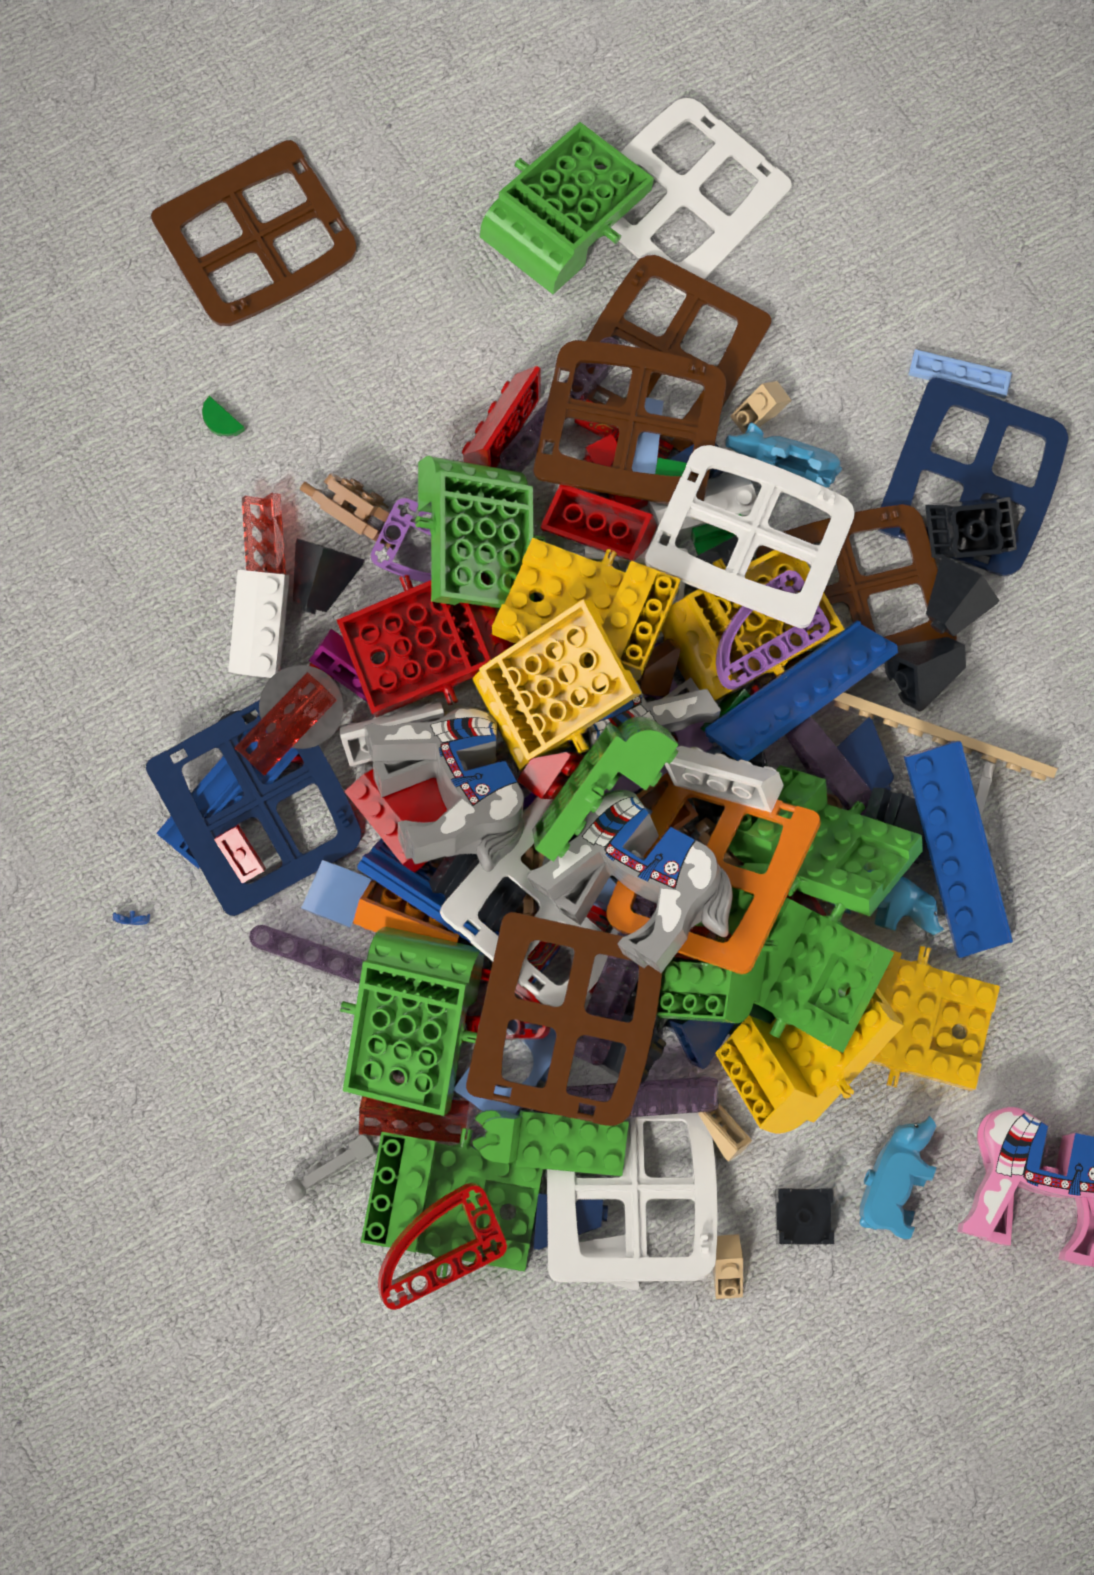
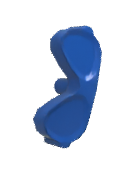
[112,911,150,925]

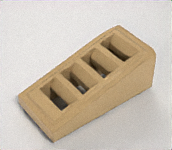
[698,1101,752,1162]

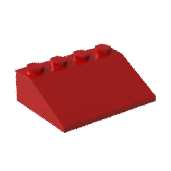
[462,366,541,468]
[344,769,448,873]

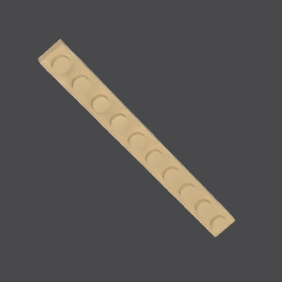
[832,692,1058,781]

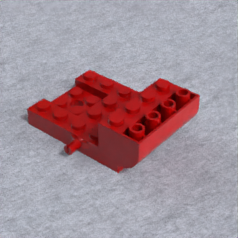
[337,573,516,718]

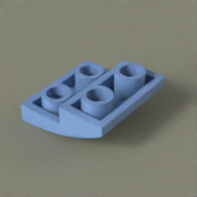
[301,860,371,928]

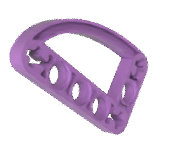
[370,498,431,583]
[716,570,830,690]

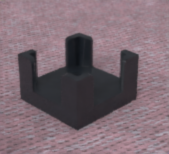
[775,1188,835,1245]

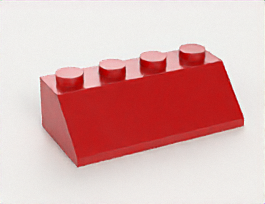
[540,485,657,561]

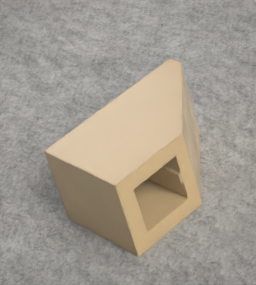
[730,381,792,434]
[713,1234,743,1299]

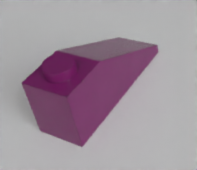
[309,629,368,703]

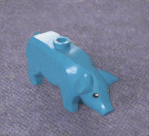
[725,422,842,488]
[827,870,945,935]
[859,1116,937,1239]

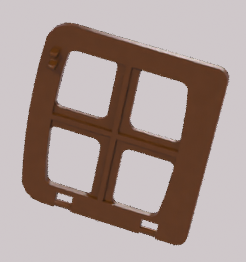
[151,140,357,326]
[571,255,772,452]
[534,340,726,505]
[756,504,957,670]
[466,912,662,1126]

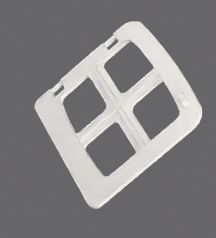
[611,98,792,296]
[645,445,854,628]
[440,797,656,1007]
[547,1098,717,1282]

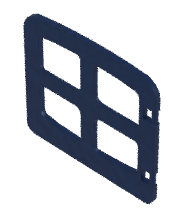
[878,378,1069,577]
[146,700,361,916]

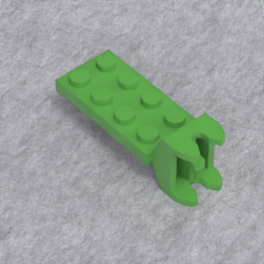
[472,1110,629,1176]

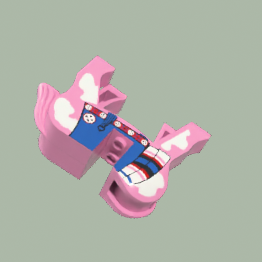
[957,1107,1094,1267]

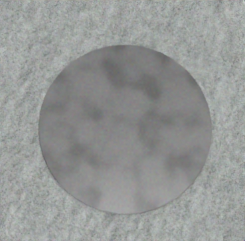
[259,665,343,749]

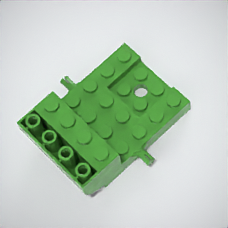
[480,122,654,294]
[415,456,545,608]
[532,716,678,862]
[729,765,922,917]
[656,863,779,1023]
[753,897,894,1053]
[340,927,485,1116]
[361,1128,543,1277]

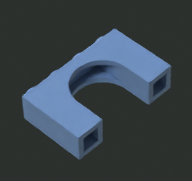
[454,1020,556,1115]

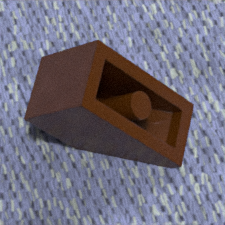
[636,639,681,697]

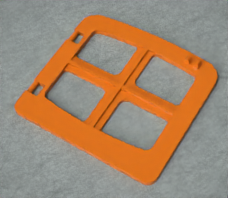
[606,781,821,974]

